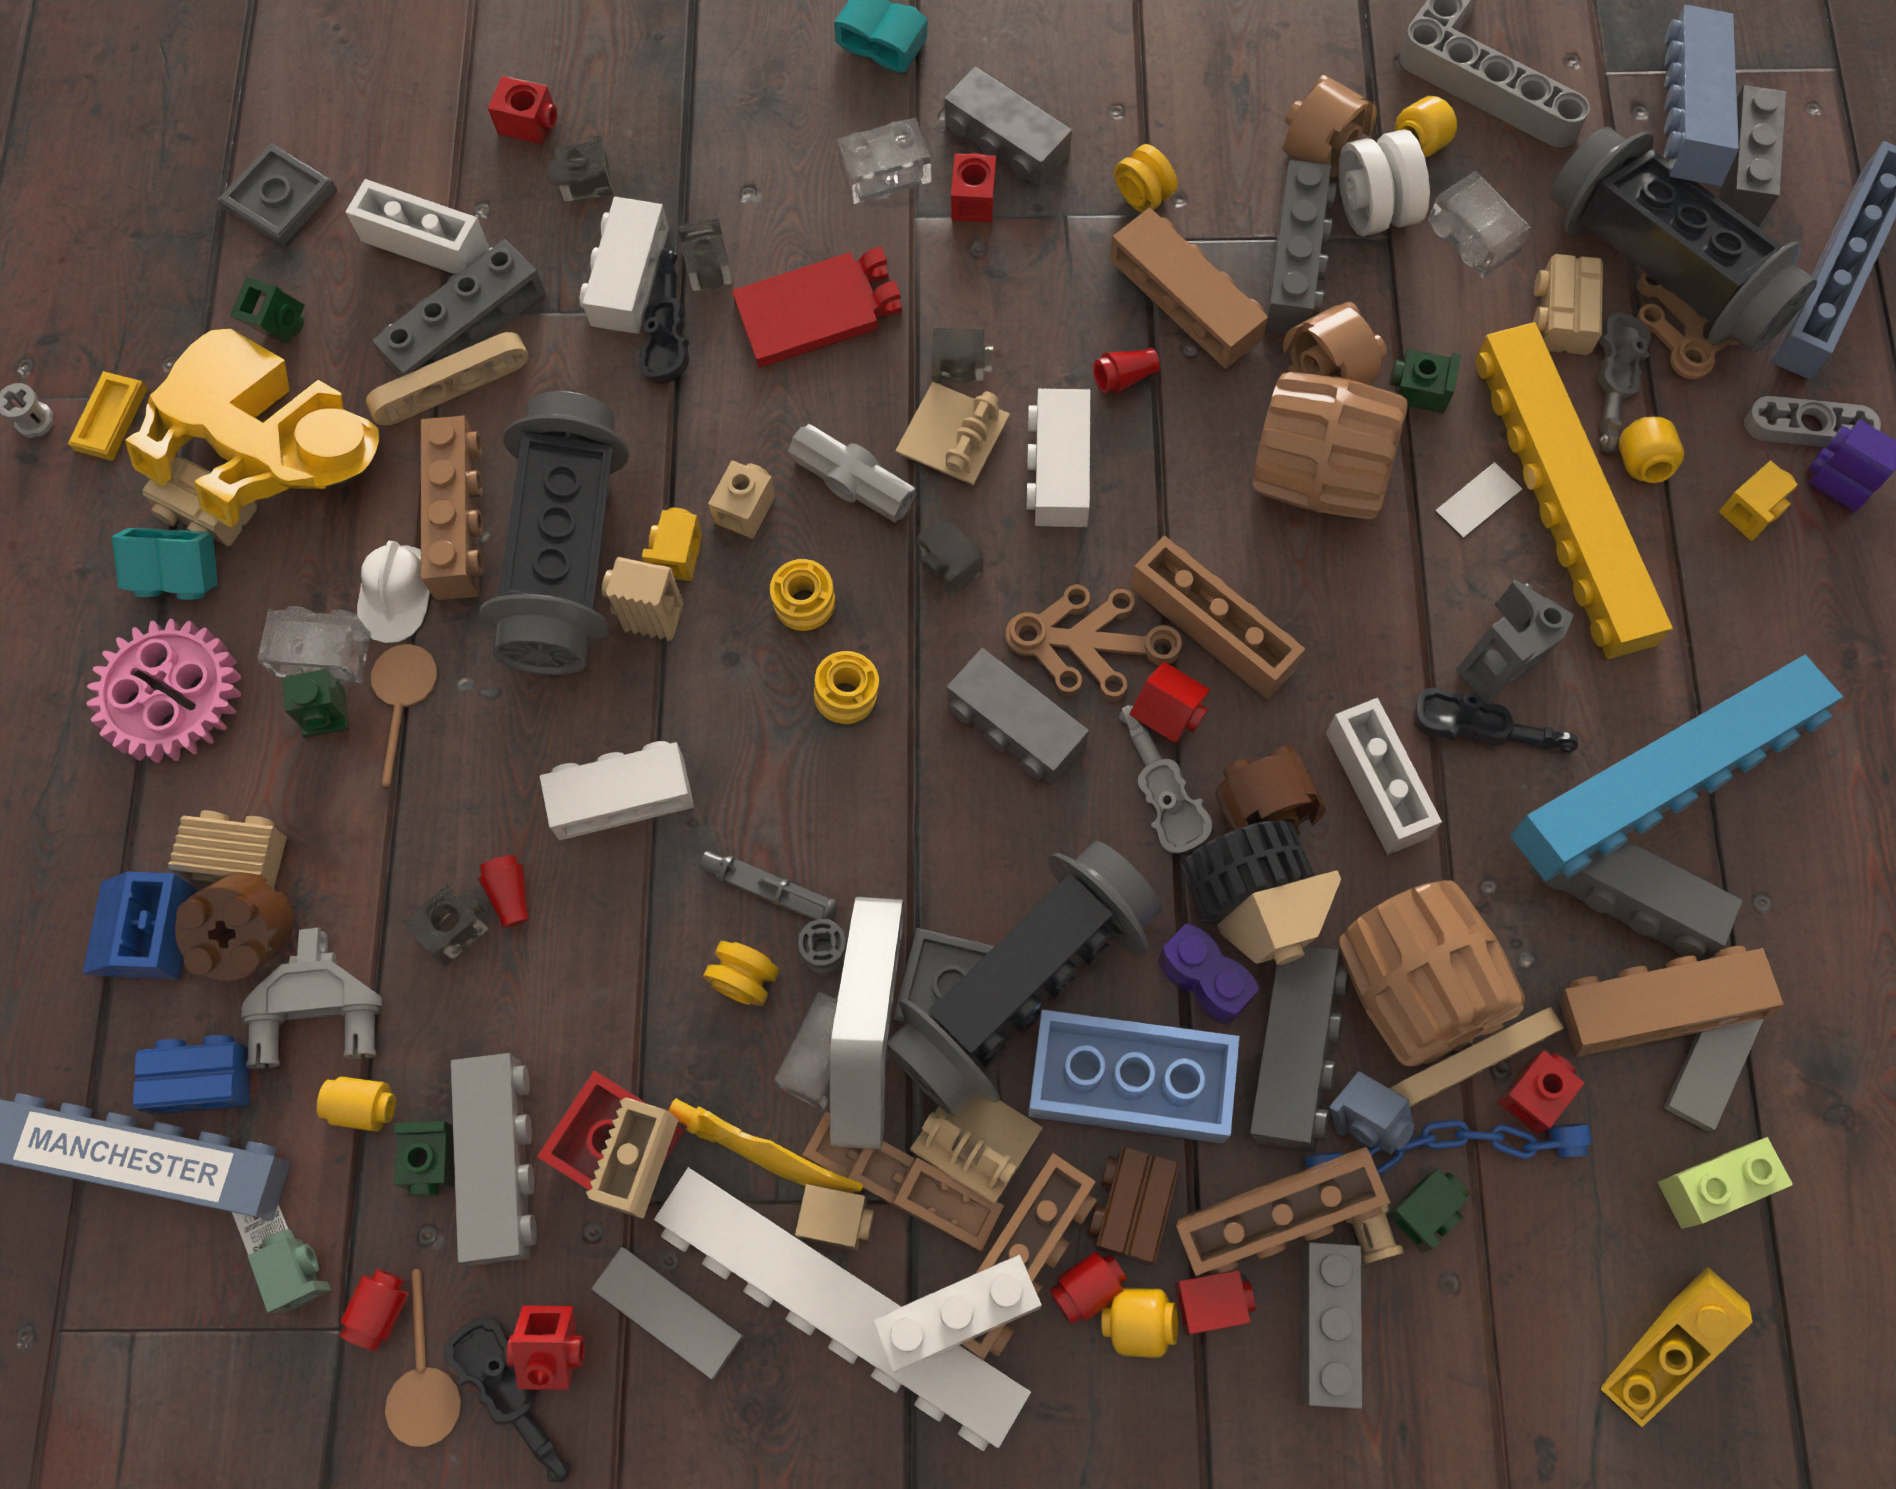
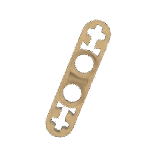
[365,332,528,426]
[1389,1007,1564,1107]

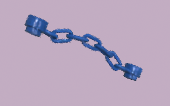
[1304,1119,1592,1175]

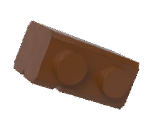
[1088,1147,1180,1266]

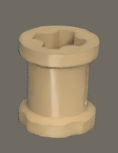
[1345,1204,1404,1265]

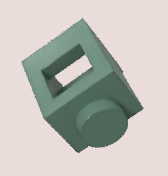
[247,1229,332,1313]

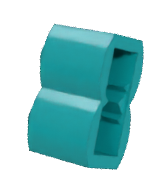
[834,0,928,73]
[112,528,218,600]

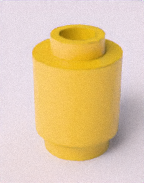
[317,1076,397,1132]

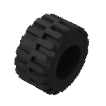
[1181,821,1315,924]

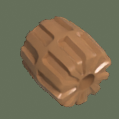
[1252,372,1408,519]
[1338,880,1525,1067]

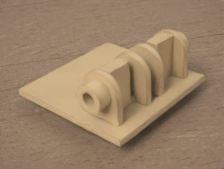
[895,382,1010,486]
[910,1096,1043,1205]

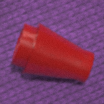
[1093,348,1160,394]
[477,855,530,928]

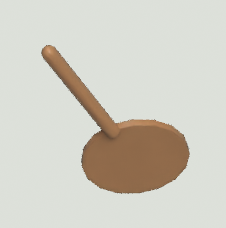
[371,644,438,787]
[385,1269,462,1447]

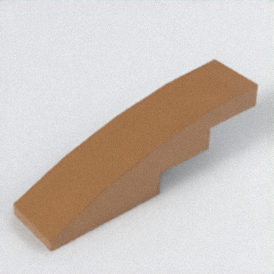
[801,1111,1004,1251]

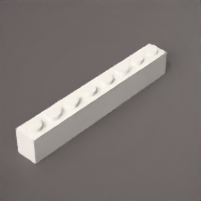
[654,1167,1031,1451]

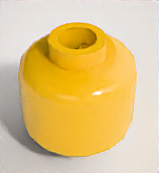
[1394,96,1457,158]
[1618,417,1684,483]
[1102,1287,1179,1358]

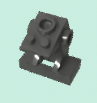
[1456,580,1574,703]

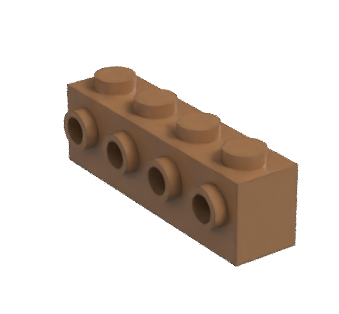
[1110,207,1268,369]
[421,415,484,600]
[1131,535,1305,700]
[1559,946,1784,1057]
[1176,1147,1390,1276]
[960,1153,1097,1361]

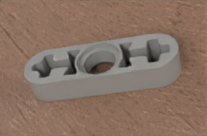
[1744,396,1881,447]

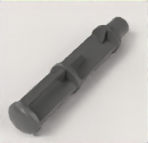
[699,851,837,921]

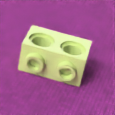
[1657,1137,1793,1229]

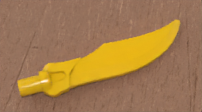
[668,1098,863,1193]

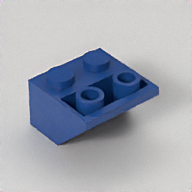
[83,871,197,980]

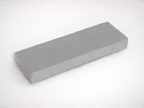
[1663,1019,1764,1132]
[591,1246,744,1380]

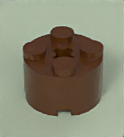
[1215,746,1326,835]
[175,873,294,981]

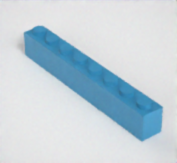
[1510,654,1843,882]

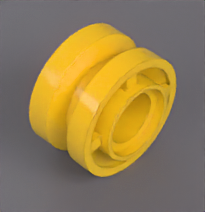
[1114,144,1178,213]
[770,559,835,631]
[813,651,879,724]
[702,941,780,1006]

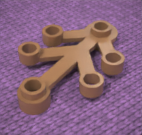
[1635,271,1740,379]
[1006,584,1182,702]

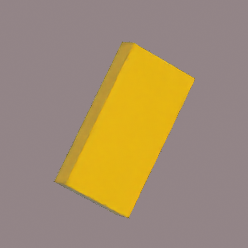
[68,371,148,461]

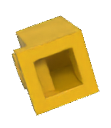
[1719,460,1798,541]
[642,508,703,582]

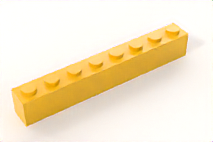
[1475,322,1673,660]

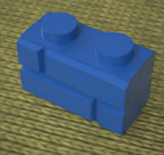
[133,1035,251,1115]

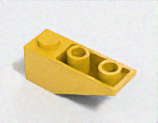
[1601,1267,1753,1427]

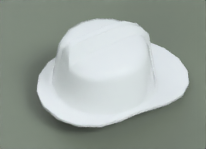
[357,540,430,643]

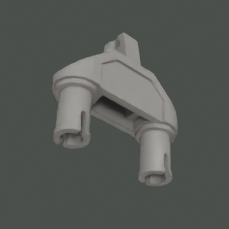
[241,928,382,1069]

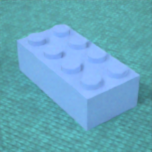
[1028,1010,1239,1144]

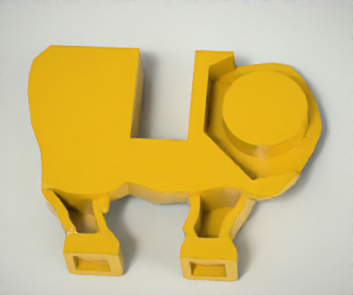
[125,329,379,527]

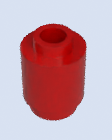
[1049,1251,1127,1325]
[339,1269,409,1351]

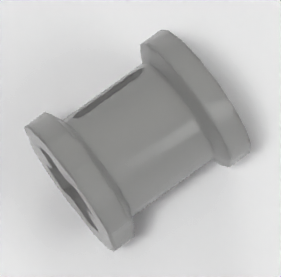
[0,383,54,438]

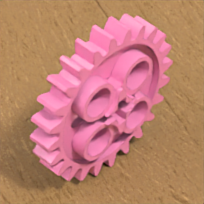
[87,619,241,763]

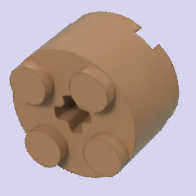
[1283,75,1377,179]
[1283,302,1387,385]

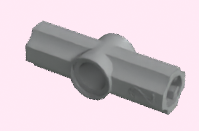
[787,424,916,523]

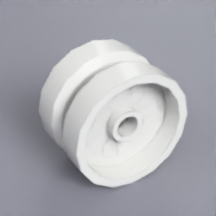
[1338,129,1430,237]

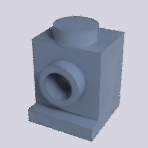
[1329,1071,1414,1155]

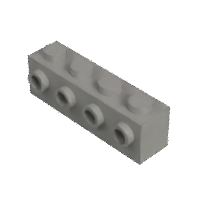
[451,1053,537,1266]

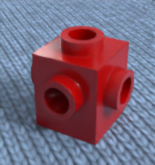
[506,1306,585,1390]

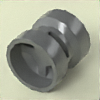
[798,919,847,976]

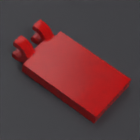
[732,246,902,368]

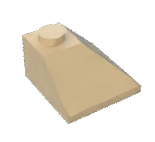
[1217,870,1341,965]

